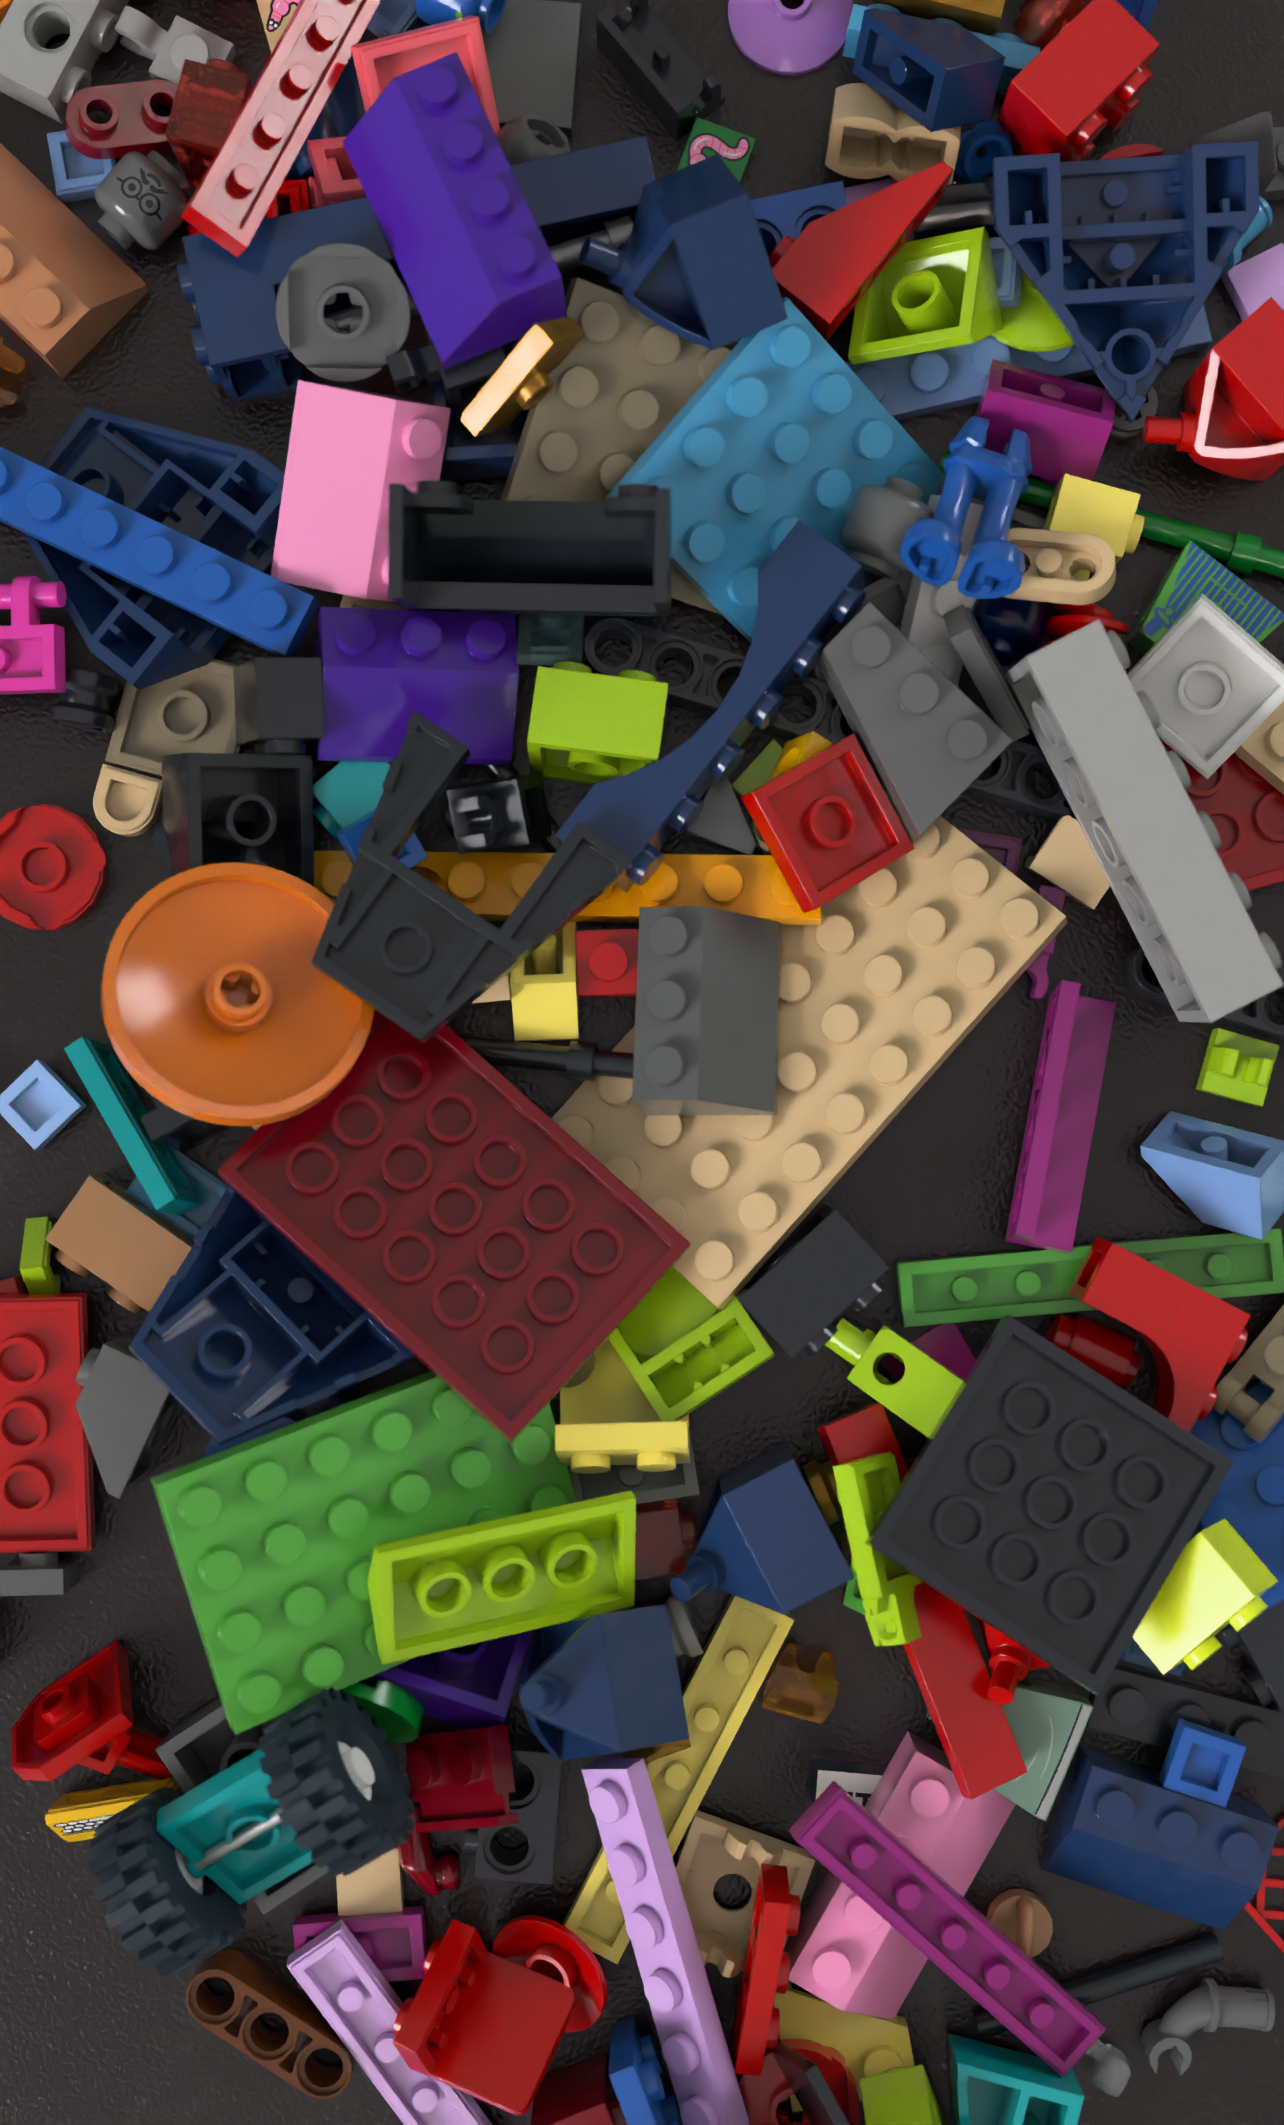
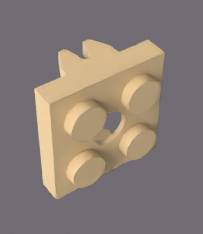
[674,1810,816,1978]

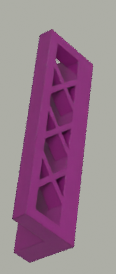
[1005,980,1116,1254]

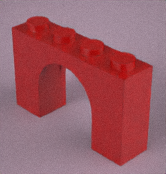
[1067,1237,1251,1433]

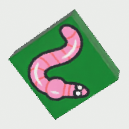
[677,117,756,184]

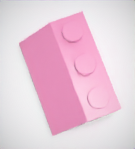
[270,380,451,602]

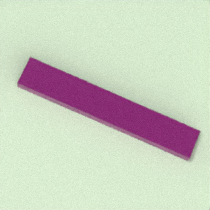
[789,1781,1106,2077]

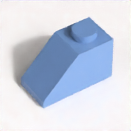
[1140,1111,1284,1240]

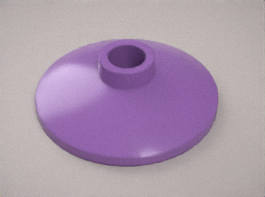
[728,0,853,76]

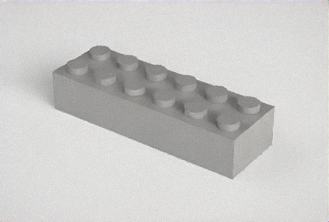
[1004,619,1284,1023]

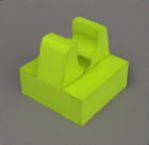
[1196,1028,1280,1107]

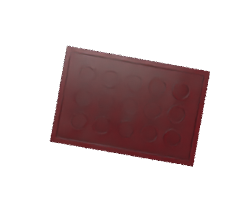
[217,1010,691,1444]

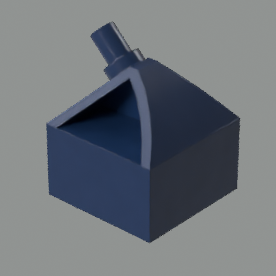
[579,154,788,350]
[670,1441,854,1614]
[519,1604,690,1760]

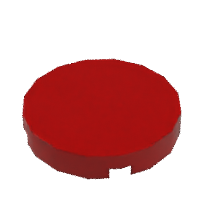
[0,804,109,931]

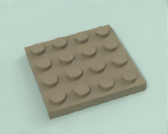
[501,277,740,615]

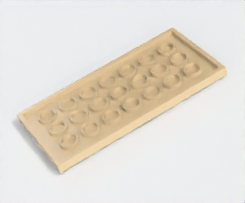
[551,762,1067,1311]

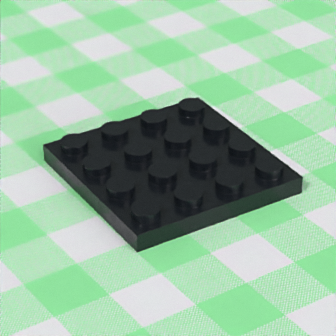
[865,1315,1234,1695]

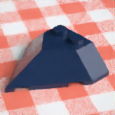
[992,141,1259,422]

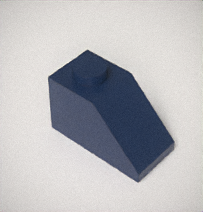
[852,8,1005,132]

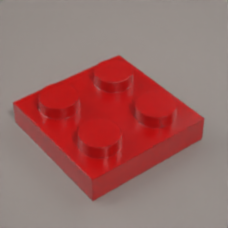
[741,733,915,913]

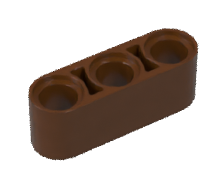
[185,1947,356,2099]

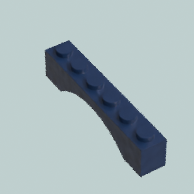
[555,520,866,893]

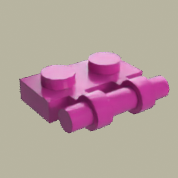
[0,576,67,695]

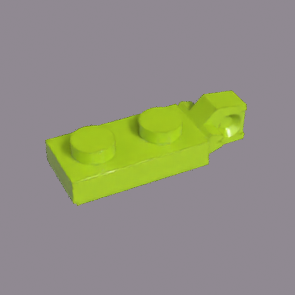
[833,1452,923,1646]

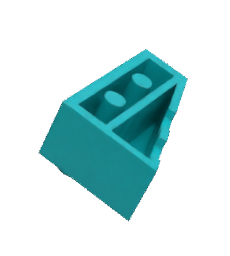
[947,2033,1084,2125]

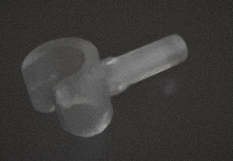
[1086,2039,1131,2097]

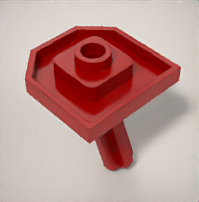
[11,1639,172,1781]

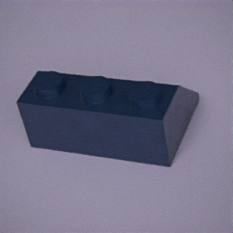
[1039,1745,1279,1930]

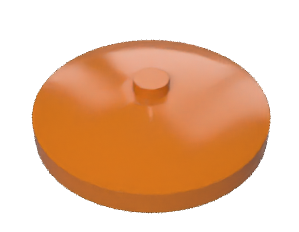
[101,862,374,1126]

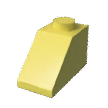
[510,922,579,1041]

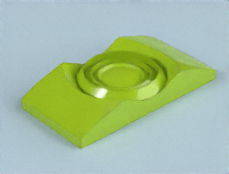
[608,1267,776,1422]

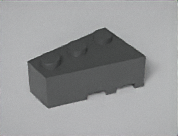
[818,602,1013,844]

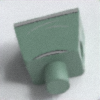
[926,1668,1094,1821]

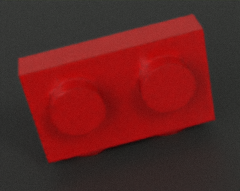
[393,1919,577,2115]

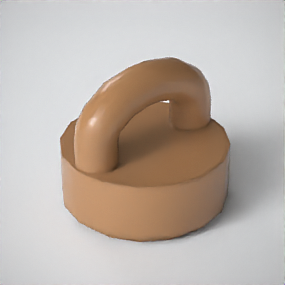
[986,1889,1053,1958]

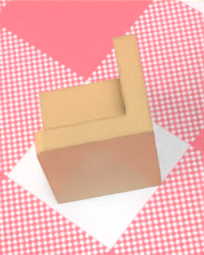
[1022,815,1110,909]

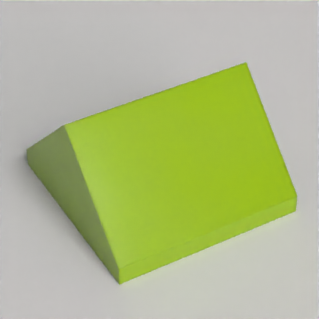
[848,227,1003,364]

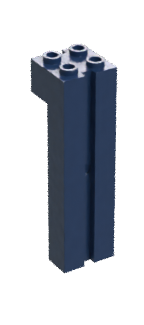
[177,136,656,404]

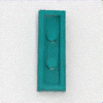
[64,1036,199,1216]

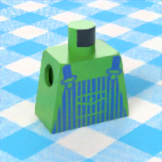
[1129,541,1284,656]

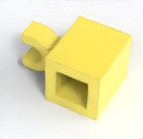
[1043,474,1144,581]

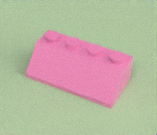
[783,1731,1016,2019]

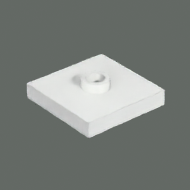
[1127,593,1284,779]

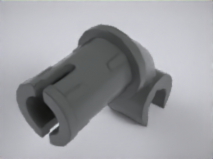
[1140,1978,1275,2075]

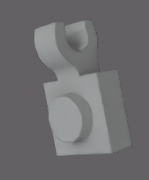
[115,6,236,110]

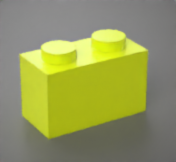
[1133,1518,1278,1675]

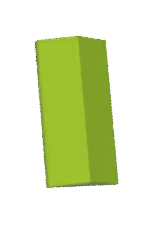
[367,1491,636,1665]

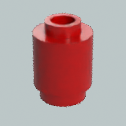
[1044,1313,1141,1389]

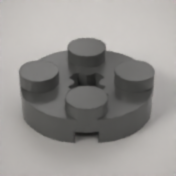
[276,241,410,382]

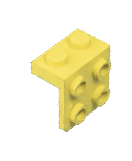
[555,1338,690,1474]

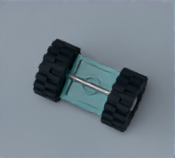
[89,1687,415,1976]

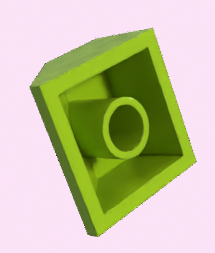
[527,661,669,786]

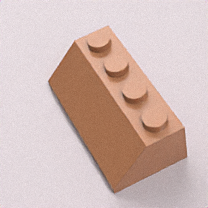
[0,143,150,378]

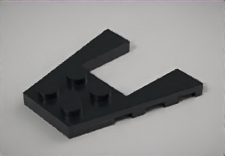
[311,711,633,1043]

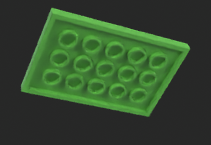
[151,1371,577,1734]

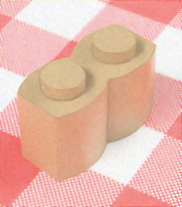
[825,83,961,185]

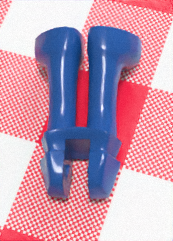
[900,416,1032,599]

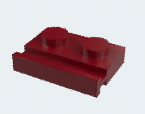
[406,1724,519,1833]

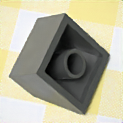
[75,1332,181,1499]

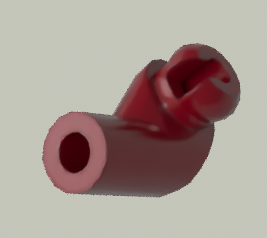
[398,1806,462,1895]

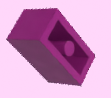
[975,359,1116,486]

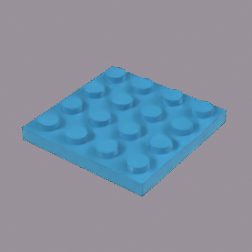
[606,297,945,644]

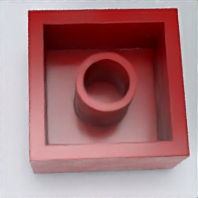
[997,0,1160,162]

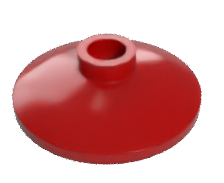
[492,1915,607,2032]

